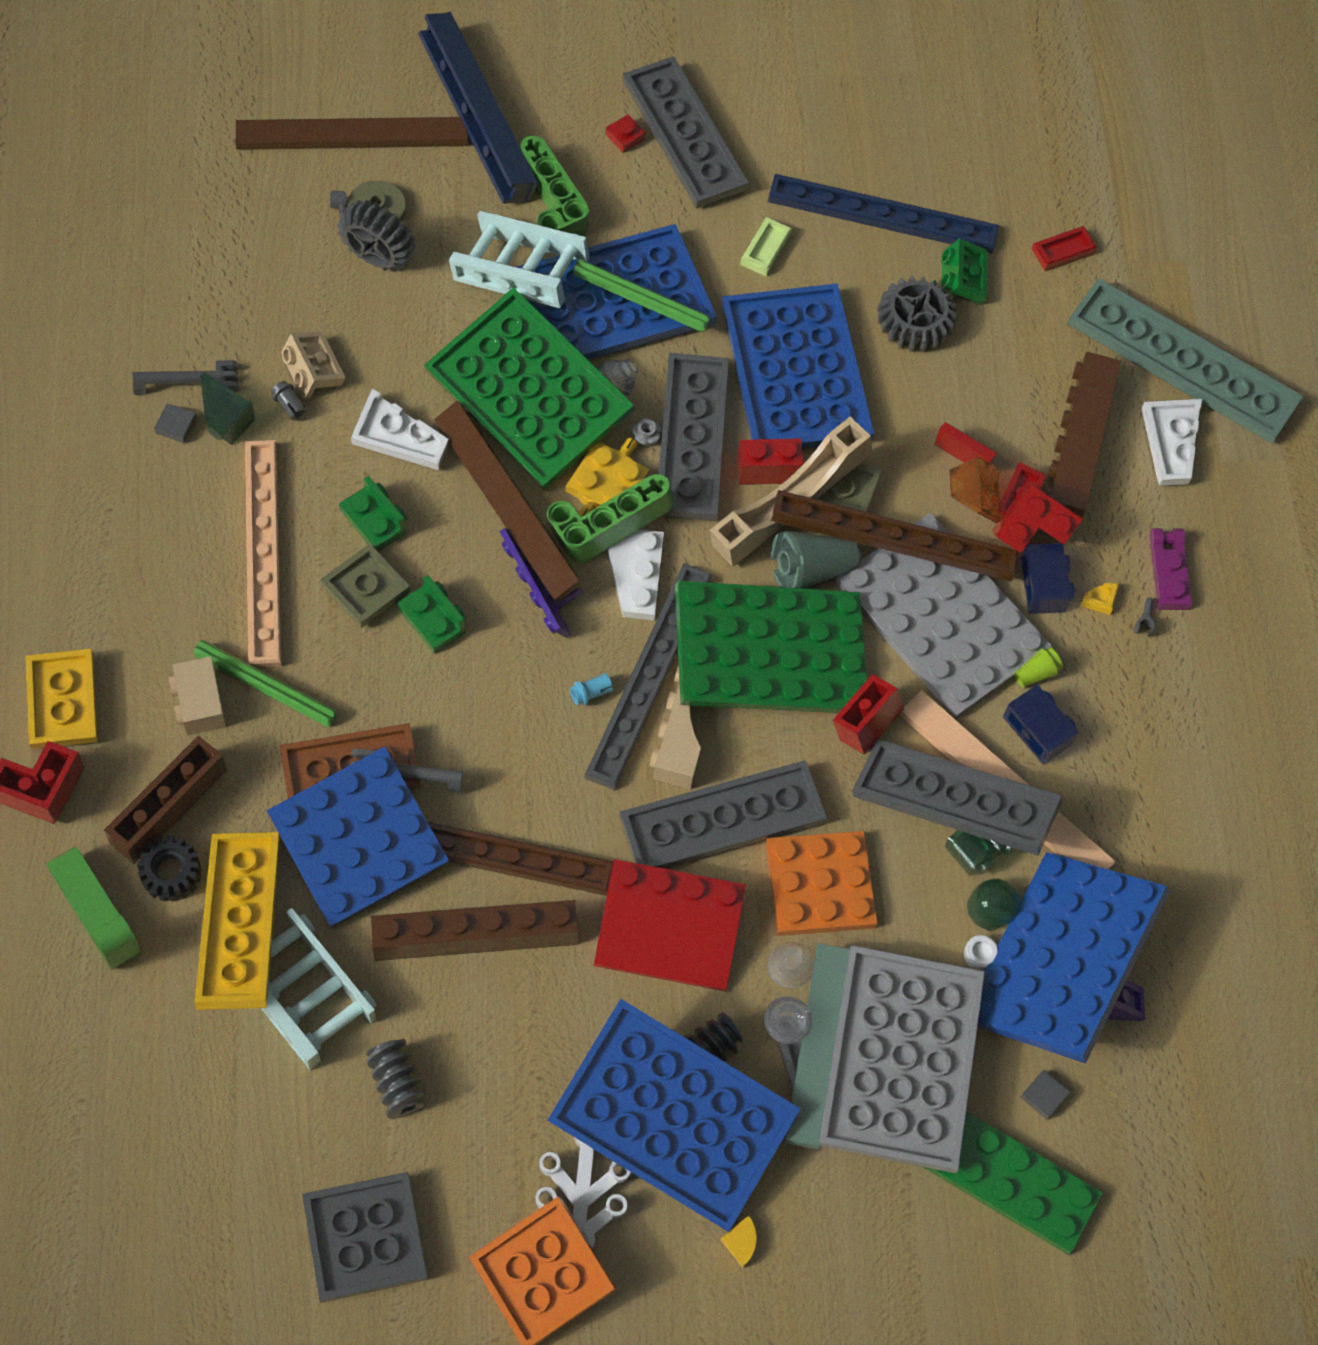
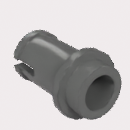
[271,381,308,421]

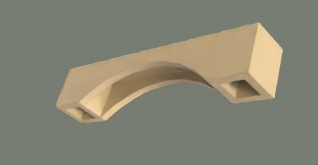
[709,417,872,567]
[649,664,701,789]

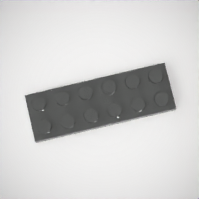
[623,56,749,208]
[659,353,729,521]
[853,739,1062,856]
[619,760,827,869]

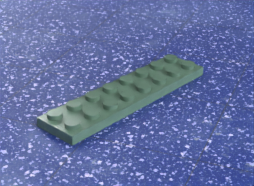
[1067,278,1303,443]

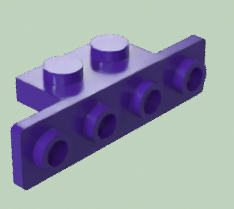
[500,528,584,638]

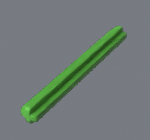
[573,259,710,332]
[194,640,337,727]

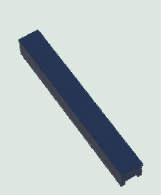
[418,12,538,204]

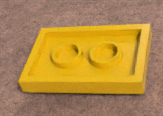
[25,649,98,749]

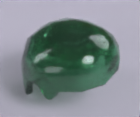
[966,878,1021,931]

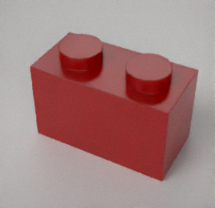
[737,438,803,485]
[833,674,904,755]

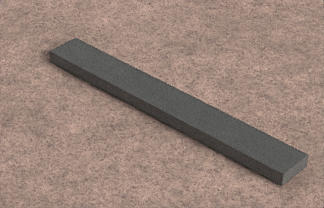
[585,563,712,790]

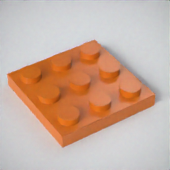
[765,831,877,936]
[469,1196,617,1345]

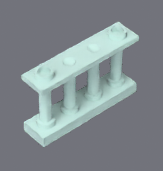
[449,211,590,308]
[261,908,377,1070]

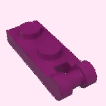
[1150,528,1192,610]

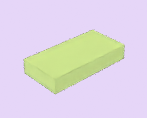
[740,217,792,276]

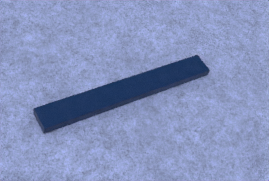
[768,174,999,254]

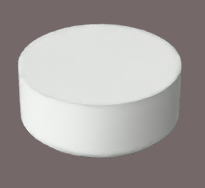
[964,935,997,971]

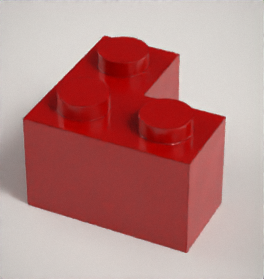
[992,480,1083,553]
[0,741,85,824]

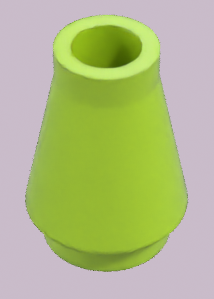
[1014,647,1063,688]

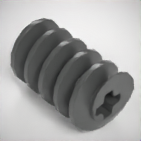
[366,1039,426,1119]

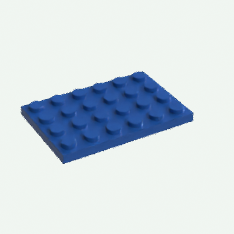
[516,224,717,360]
[722,283,874,449]
[977,852,1169,1064]
[547,998,800,1232]

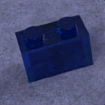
[1020,543,1075,614]
[1003,684,1079,765]

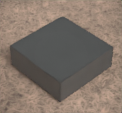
[154,403,197,443]
[1020,1069,1070,1120]

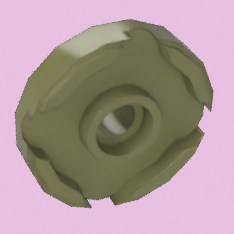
[348,180,406,220]

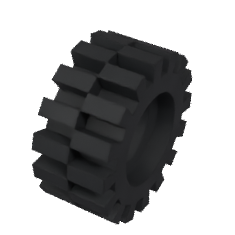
[137,836,202,902]

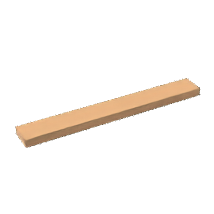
[245,440,282,668]
[900,690,1116,870]

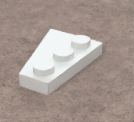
[351,388,449,470]
[1141,399,1202,486]
[602,526,664,620]

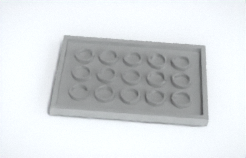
[835,513,1052,719]
[819,945,985,1173]

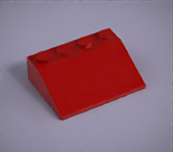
[593,859,746,992]

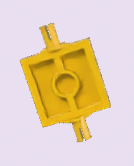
[565,438,649,517]

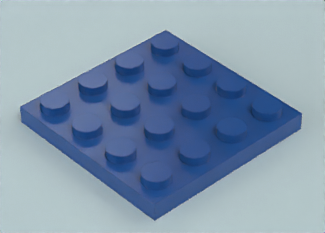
[267,746,449,928]

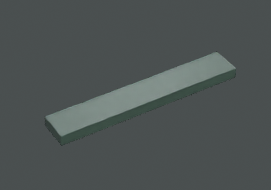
[784,943,850,1150]

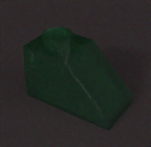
[200,372,255,445]

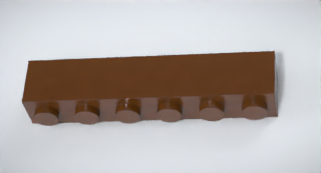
[1044,351,1121,518]
[371,900,578,961]

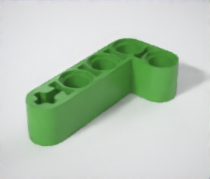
[520,135,589,236]
[547,474,674,562]
[45,846,142,970]

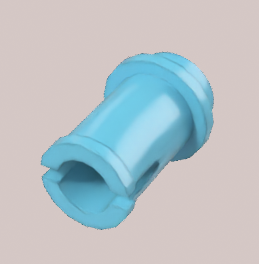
[570,673,613,706]

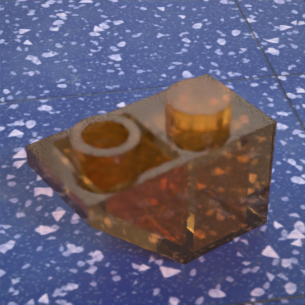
[949,457,1001,523]

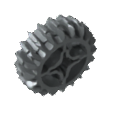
[337,200,416,272]
[877,276,957,352]

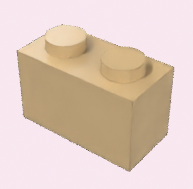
[168,656,226,735]

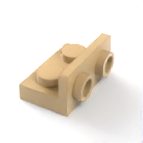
[281,331,346,399]

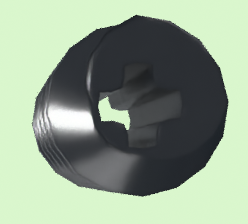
[683,1012,743,1062]

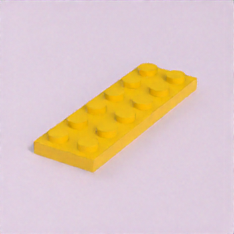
[194,832,280,1010]

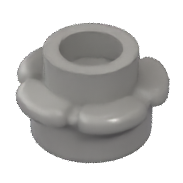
[632,418,662,447]

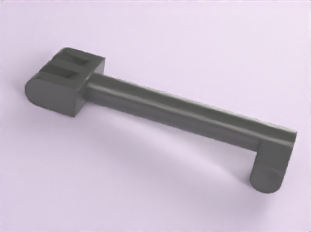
[132,360,239,396]
[350,749,463,793]

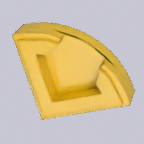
[1080,583,1119,615]
[720,1216,757,1268]

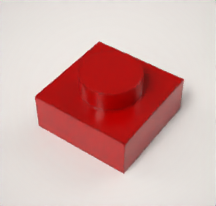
[605,114,646,153]

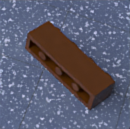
[104,735,227,864]

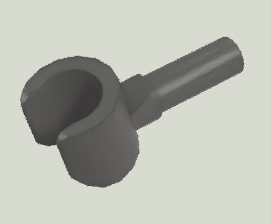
[330,190,348,218]
[1133,597,1155,637]

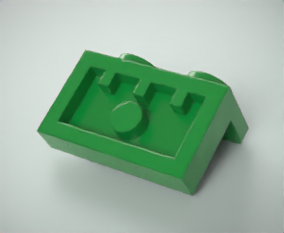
[940,238,988,304]
[339,476,407,552]
[397,575,466,654]

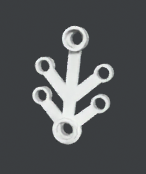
[535,1137,630,1249]

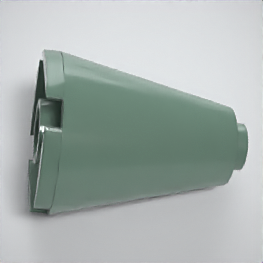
[771,531,862,589]

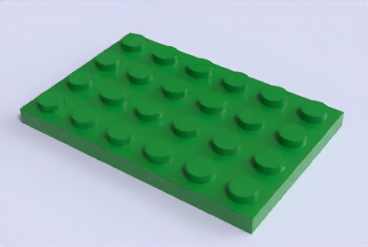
[424,287,635,490]
[675,580,867,713]

